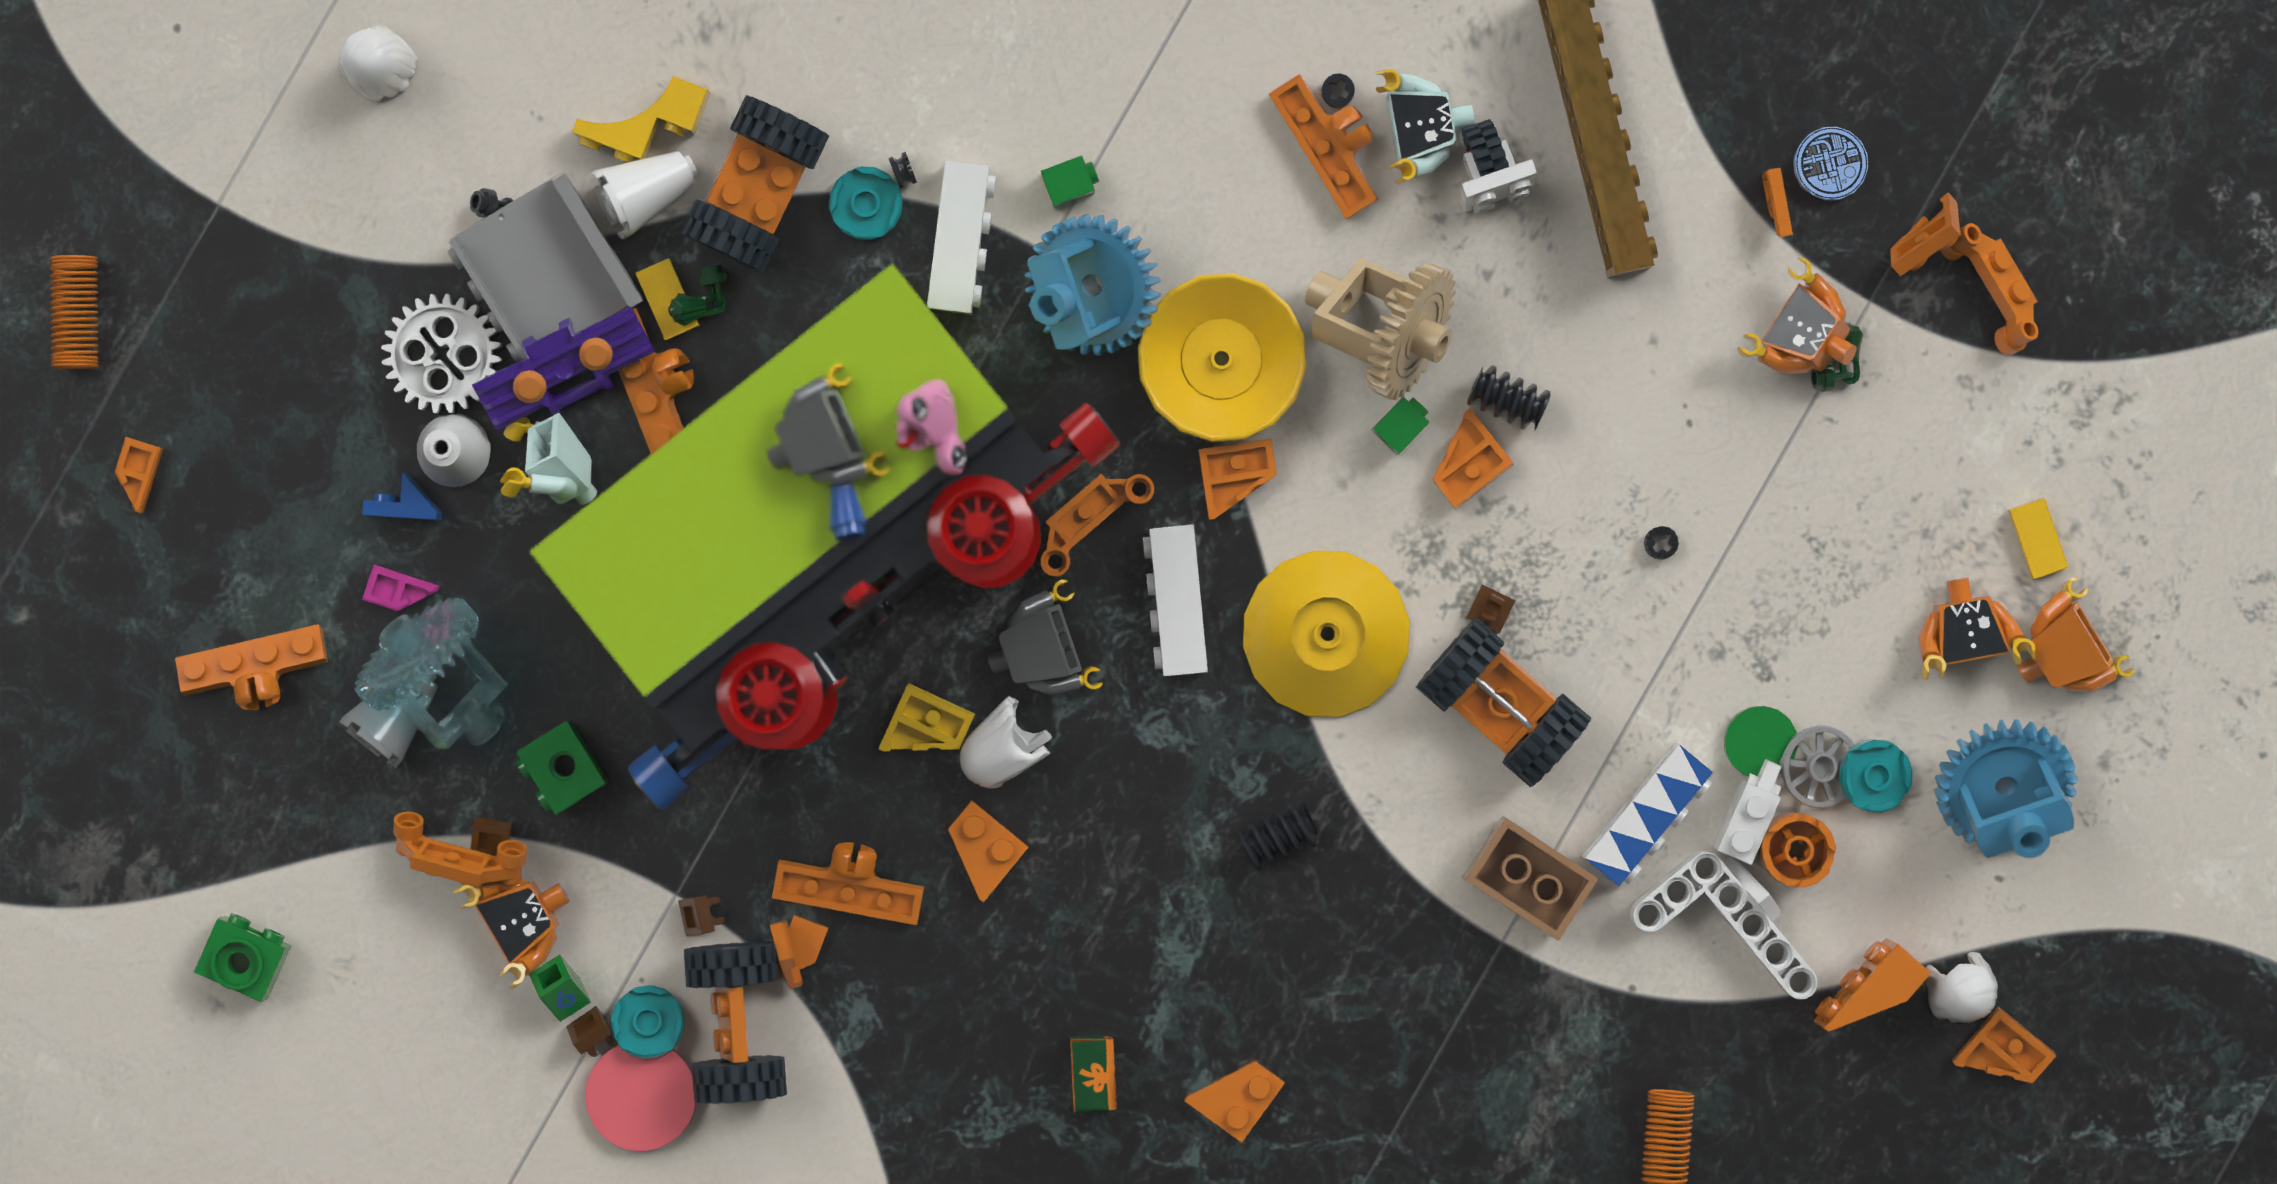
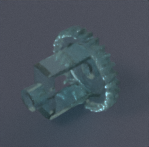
[354,597,508,749]

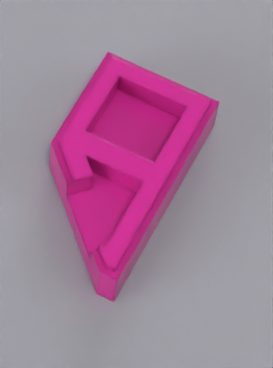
[362,565,440,611]

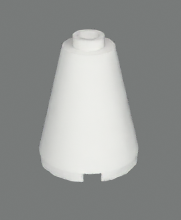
[590,151,697,240]
[417,413,491,487]

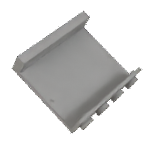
[447,170,643,362]

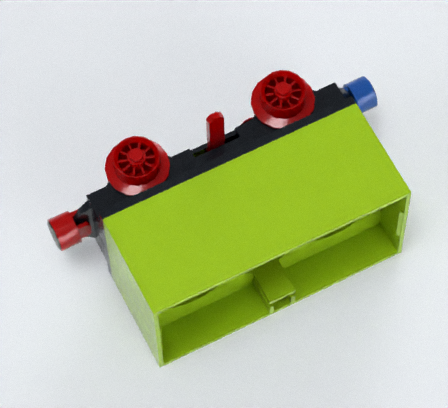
[530,264,1121,810]

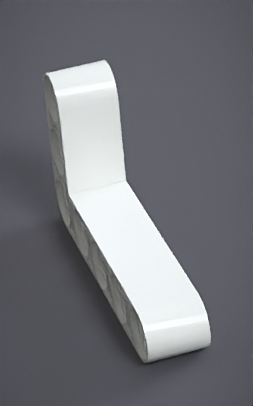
[1629,850,1818,999]

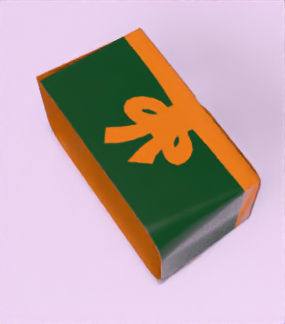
[1070,1036,1117,1114]

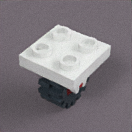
[1460,119,1537,214]

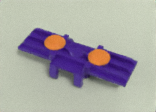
[472,306,655,430]

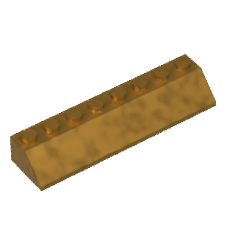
[1538,0,1658,278]

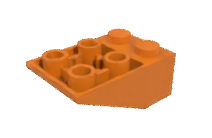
[1813,938,1931,1032]

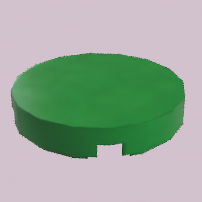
[1724,706,1798,776]

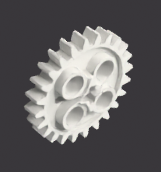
[381,294,503,414]

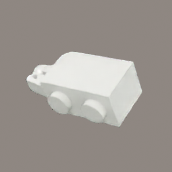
[1713,759,1781,865]

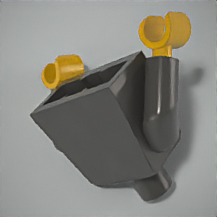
[768,364,890,485]
[988,580,1103,696]

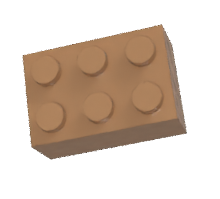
[1462,816,1599,941]

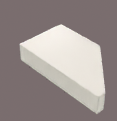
[1723,856,1782,922]

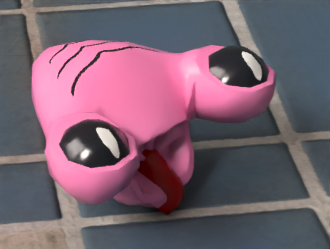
[896,379,967,474]

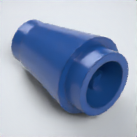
[829,481,868,541]

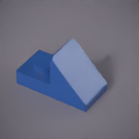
[362,473,442,520]

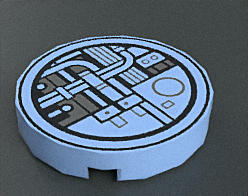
[1793,127,1868,201]

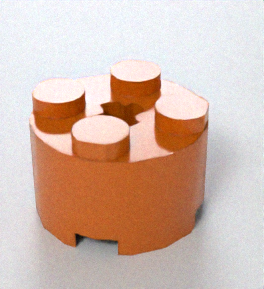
[1757,812,1836,888]

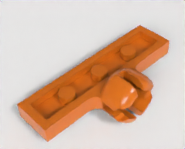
[1268,74,1378,219]
[618,308,694,455]
[175,624,328,710]
[772,842,924,925]

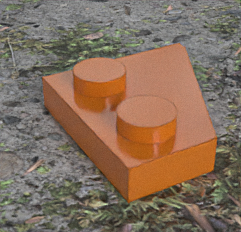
[1890,192,1961,276]
[1432,408,1514,510]
[1198,438,1277,520]
[948,801,1029,902]
[1952,1007,2056,1083]
[1184,1060,1285,1143]

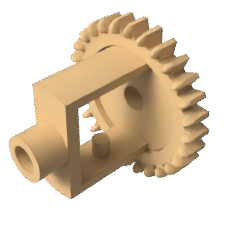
[1305,258,1456,401]

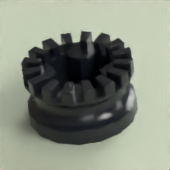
[1321,73,1355,108]
[888,152,917,189]
[1644,526,1679,560]

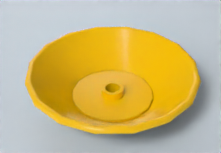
[1138,273,1307,442]
[1243,550,1410,717]

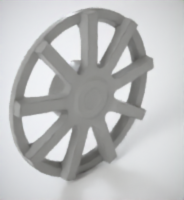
[1780,725,1854,808]

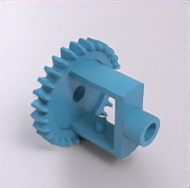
[1024,214,1161,356]
[1934,719,2078,858]

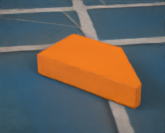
[1761,167,1793,238]
[115,437,163,513]
[778,915,829,979]
[770,920,803,989]

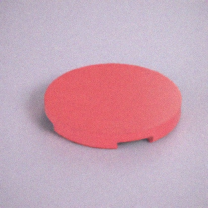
[585,1045,696,1151]

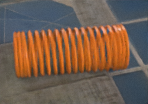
[49,255,99,369]
[1641,1089,1695,1184]

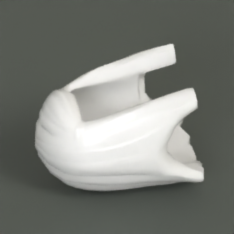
[338,24,418,102]
[960,696,1052,789]
[1925,952,1998,1023]

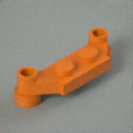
[1940,223,2038,355]
[1041,474,1154,576]
[393,812,527,887]

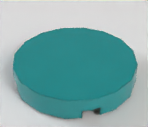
[829,166,903,240]
[1839,739,1913,813]
[611,985,685,1060]

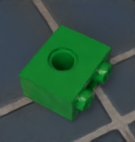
[516,720,609,815]
[194,913,292,1002]

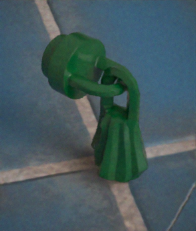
[668,265,728,326]
[1811,322,1863,392]

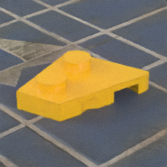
[878,683,975,751]

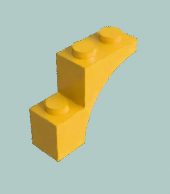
[572,76,711,163]

